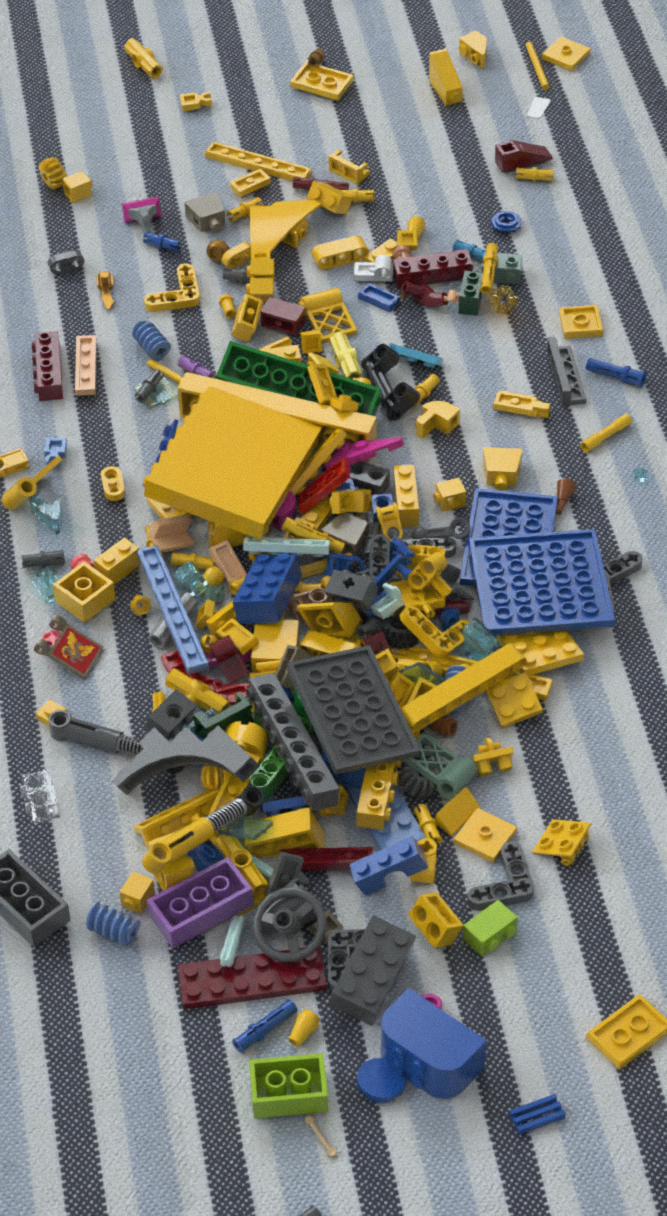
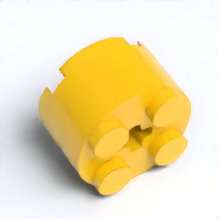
[225,721,268,766]

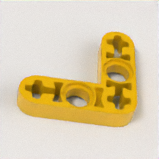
[144,264,200,312]
[400,605,475,658]

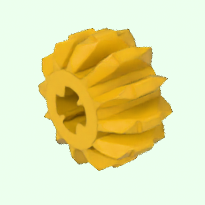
[39,157,67,190]
[201,765,228,789]

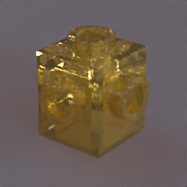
[489,285,518,314]

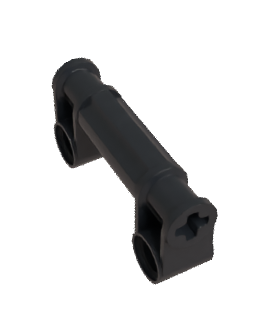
[361,343,420,421]

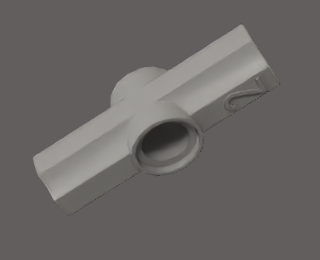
[148,592,198,649]

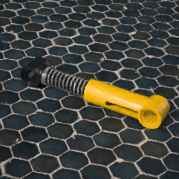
[142,785,264,874]

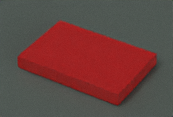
[298,457,350,515]

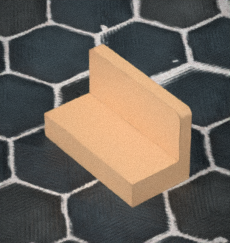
[148,514,195,552]

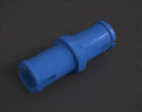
[143,231,182,252]

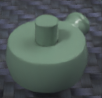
[204,584,224,606]

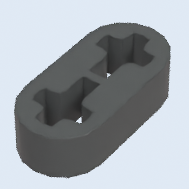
[47,250,85,274]

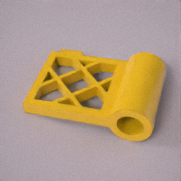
[298,287,357,343]
[2,455,62,511]

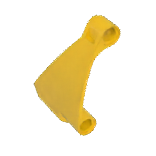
[250,200,321,259]

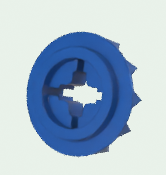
[491,211,522,234]

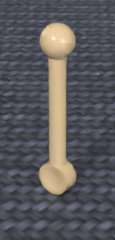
[305,1115,337,1158]

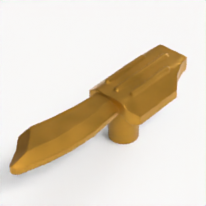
[96,271,114,310]

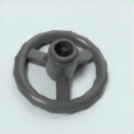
[253,887,326,962]

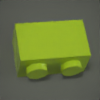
[463,900,518,956]

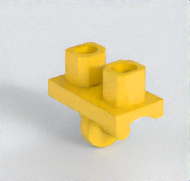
[472,737,514,777]

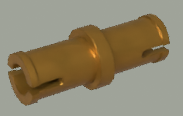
[307,48,325,67]

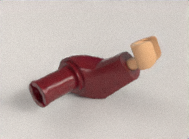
[401,281,459,308]

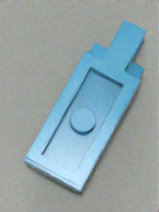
[389,343,443,368]

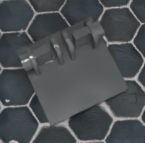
[440,563,474,600]

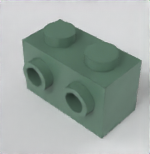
[482,252,522,284]

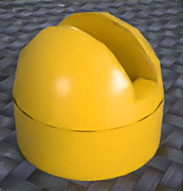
[200,634,218,653]

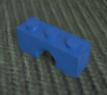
[350,836,429,896]

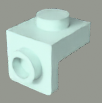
[370,583,404,619]

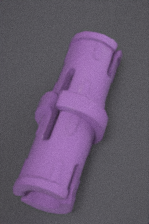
[178,355,215,378]

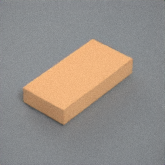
[208,540,247,587]

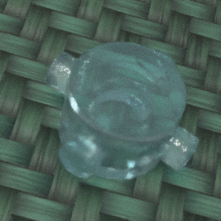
[633,468,649,482]

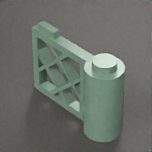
[402,733,478,799]

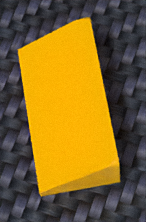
[435,787,481,836]

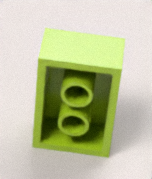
[249,1053,328,1119]

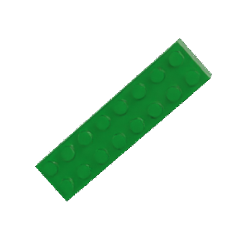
[216,341,382,416]

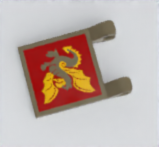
[34,614,103,680]

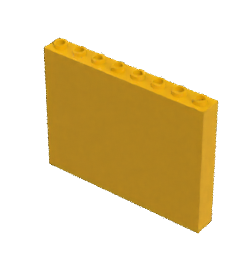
[143,386,322,540]

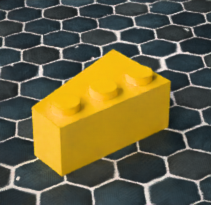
[244,807,325,858]

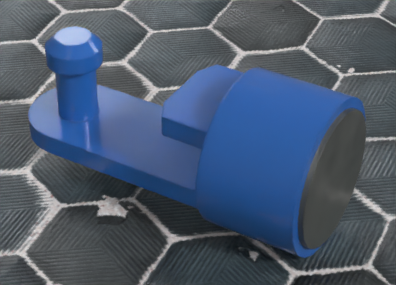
[355,554,413,620]

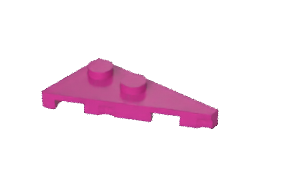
[325,437,404,470]

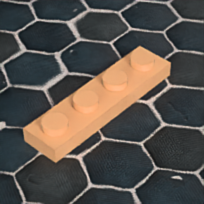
[75,335,97,396]

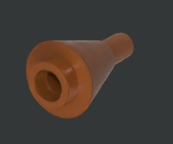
[556,478,577,515]

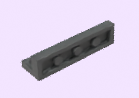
[547,337,586,406]

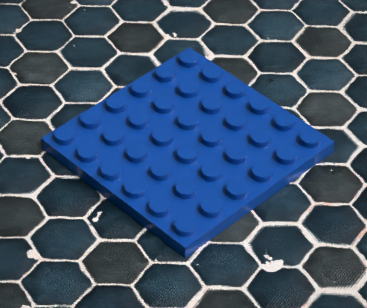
[469,529,615,636]

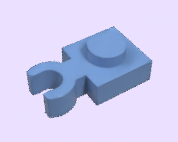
[44,437,67,468]

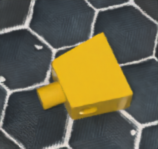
[483,447,522,491]

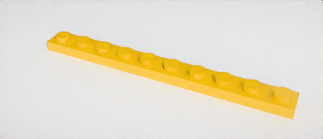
[339,631,553,701]

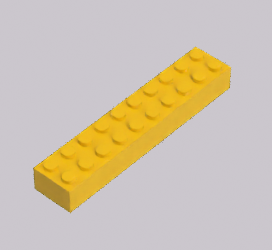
[177,372,377,462]

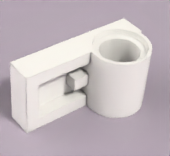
[354,255,393,282]

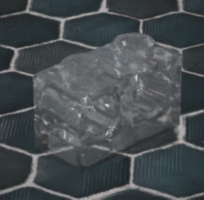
[19,769,61,823]

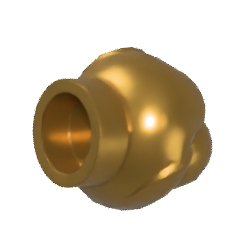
[206,240,230,263]

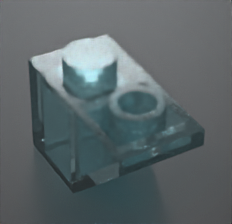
[462,617,498,661]

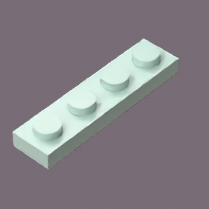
[243,536,330,557]

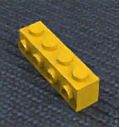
[356,760,402,830]

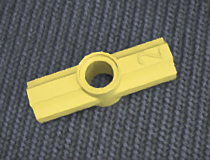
[330,332,362,379]

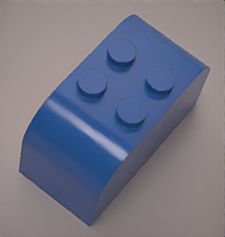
[380,988,487,1098]

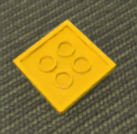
[497,630,584,676]

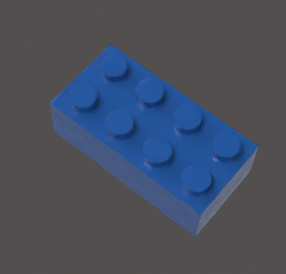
[233,553,302,624]

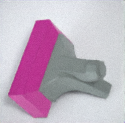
[121,197,162,234]

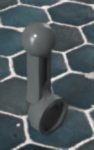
[411,517,471,539]

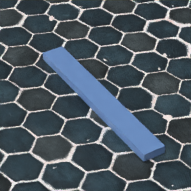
[137,545,209,675]

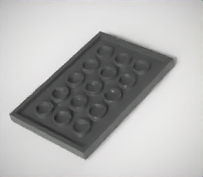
[286,645,421,775]

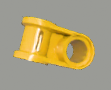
[375,502,403,544]
[410,838,437,884]

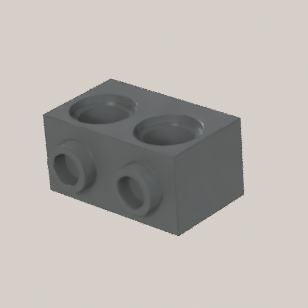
[350,461,390,495]

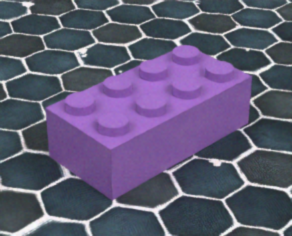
[147,857,254,948]

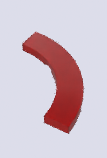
[161,651,252,705]

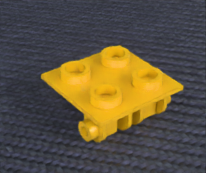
[532,819,591,866]

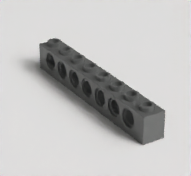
[246,673,339,811]

